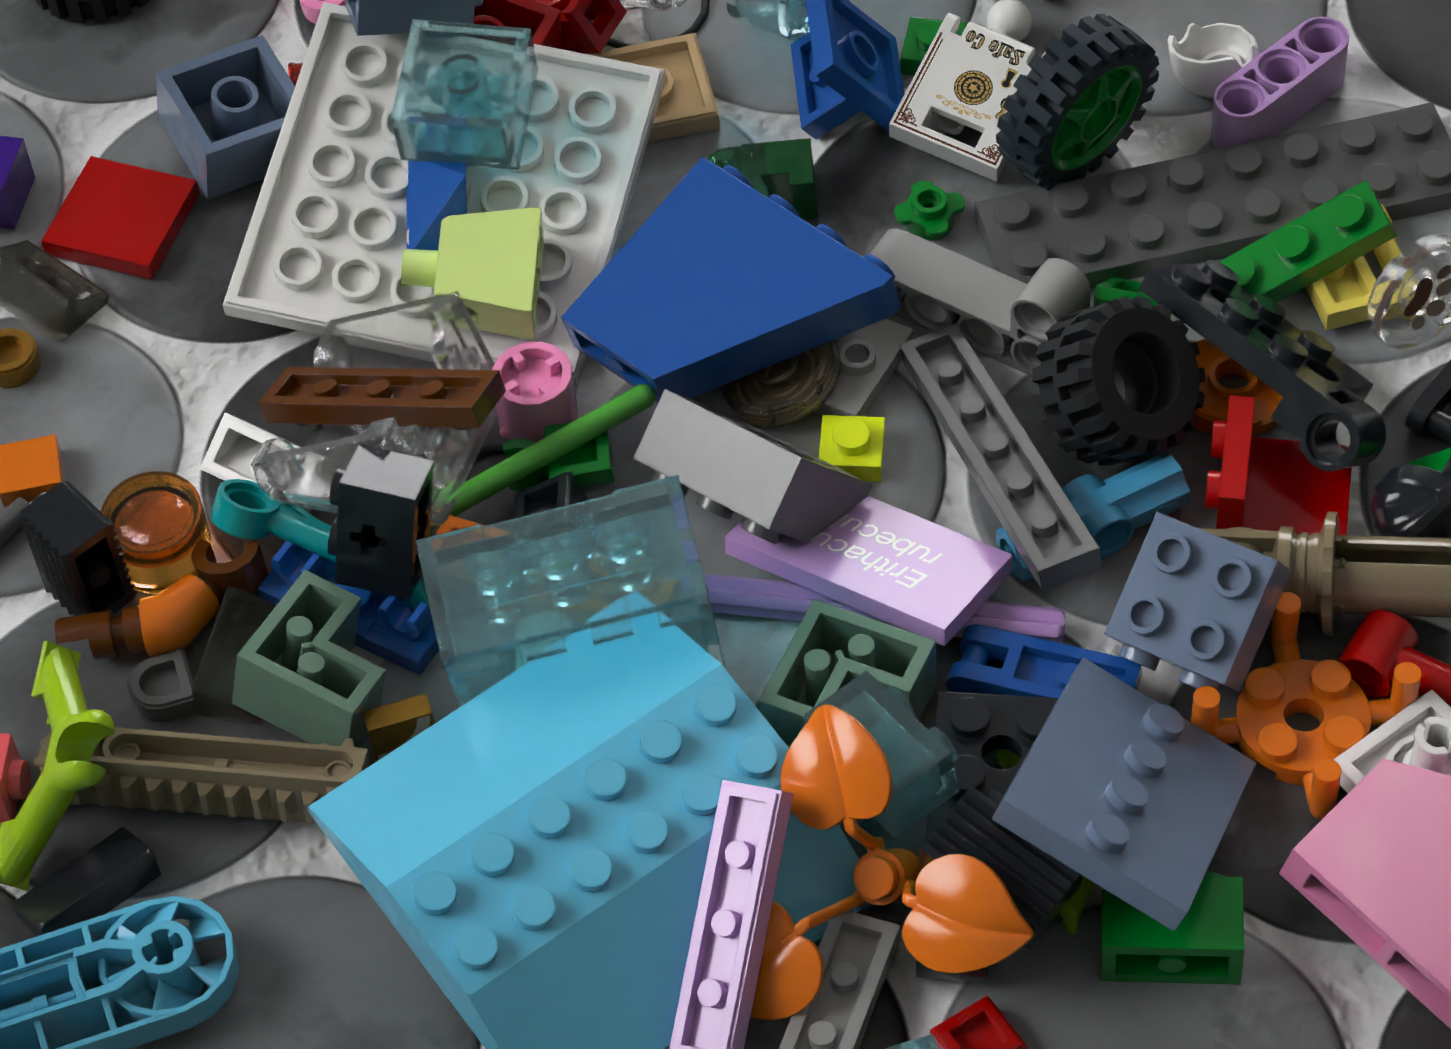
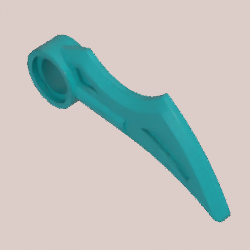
[210,479,434,611]

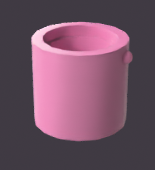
[492,341,578,443]

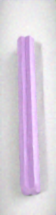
[681,572,1066,643]

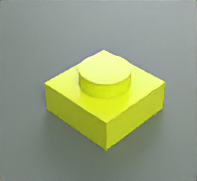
[819,415,886,482]

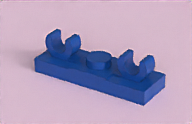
[257,541,455,675]

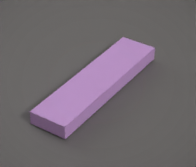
[670,780,794,1049]

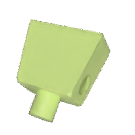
[401,208,544,340]

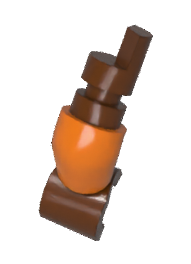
[55,538,269,660]

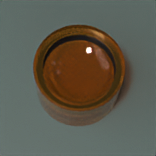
[101,471,213,594]

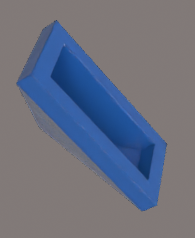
[406,153,467,250]

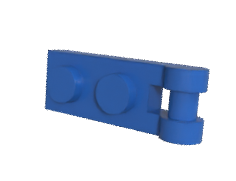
[946,624,1142,698]

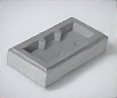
[801,319,914,416]

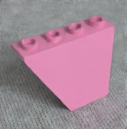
[1279,758,1451,1029]

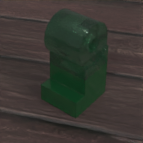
[707,138,817,219]

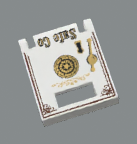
[889,12,1046,182]

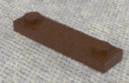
[258,367,506,430]

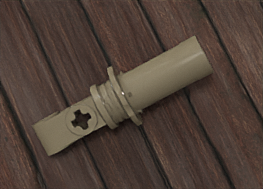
[1199,512,1451,636]

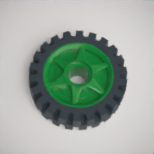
[996,14,1160,191]

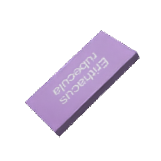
[725,496,1013,646]

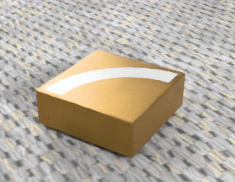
[363,694,435,762]

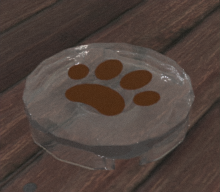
[1367,233,1451,350]

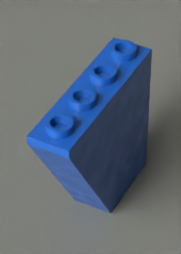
[561,157,901,403]

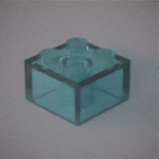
[391,19,538,170]

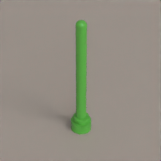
[430,384,656,538]

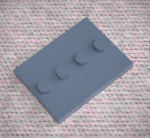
[991,657,1256,931]

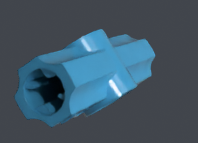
[996,453,1191,582]

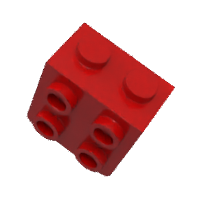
[1205,395,1352,535]

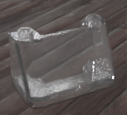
[251,291,497,527]

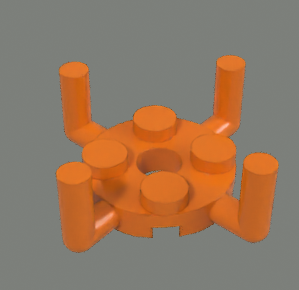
[1191,592,1421,820]

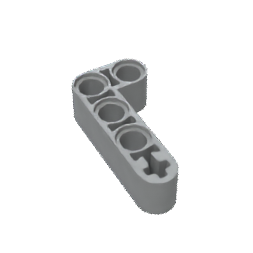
[868,228,1091,376]

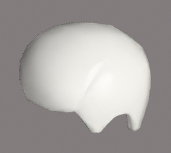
[1167,23,1260,99]

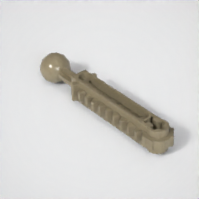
[33,727,370,824]

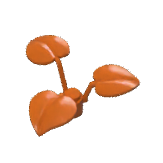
[750,704,1034,1020]

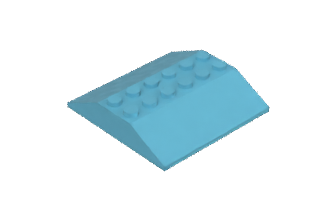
[308,592,873,1049]

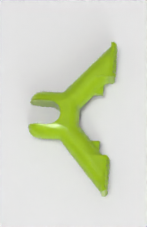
[0,641,115,891]

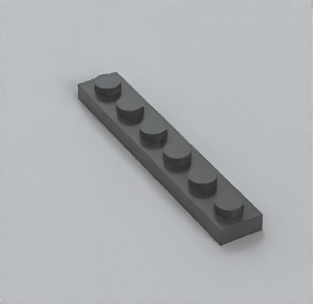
[899,323,1103,590]

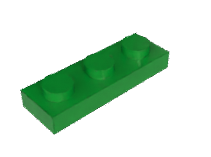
[1219,179,1397,303]

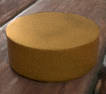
[0,328,41,388]

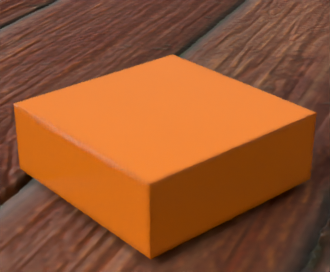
[0,434,64,507]

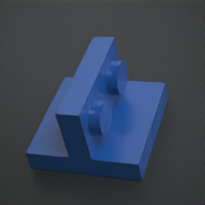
[790,0,905,140]

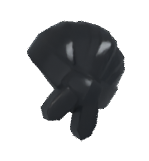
[1369,456,1451,538]

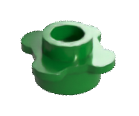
[894,180,965,241]

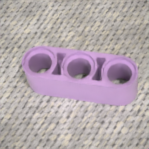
[1211,17,1349,149]

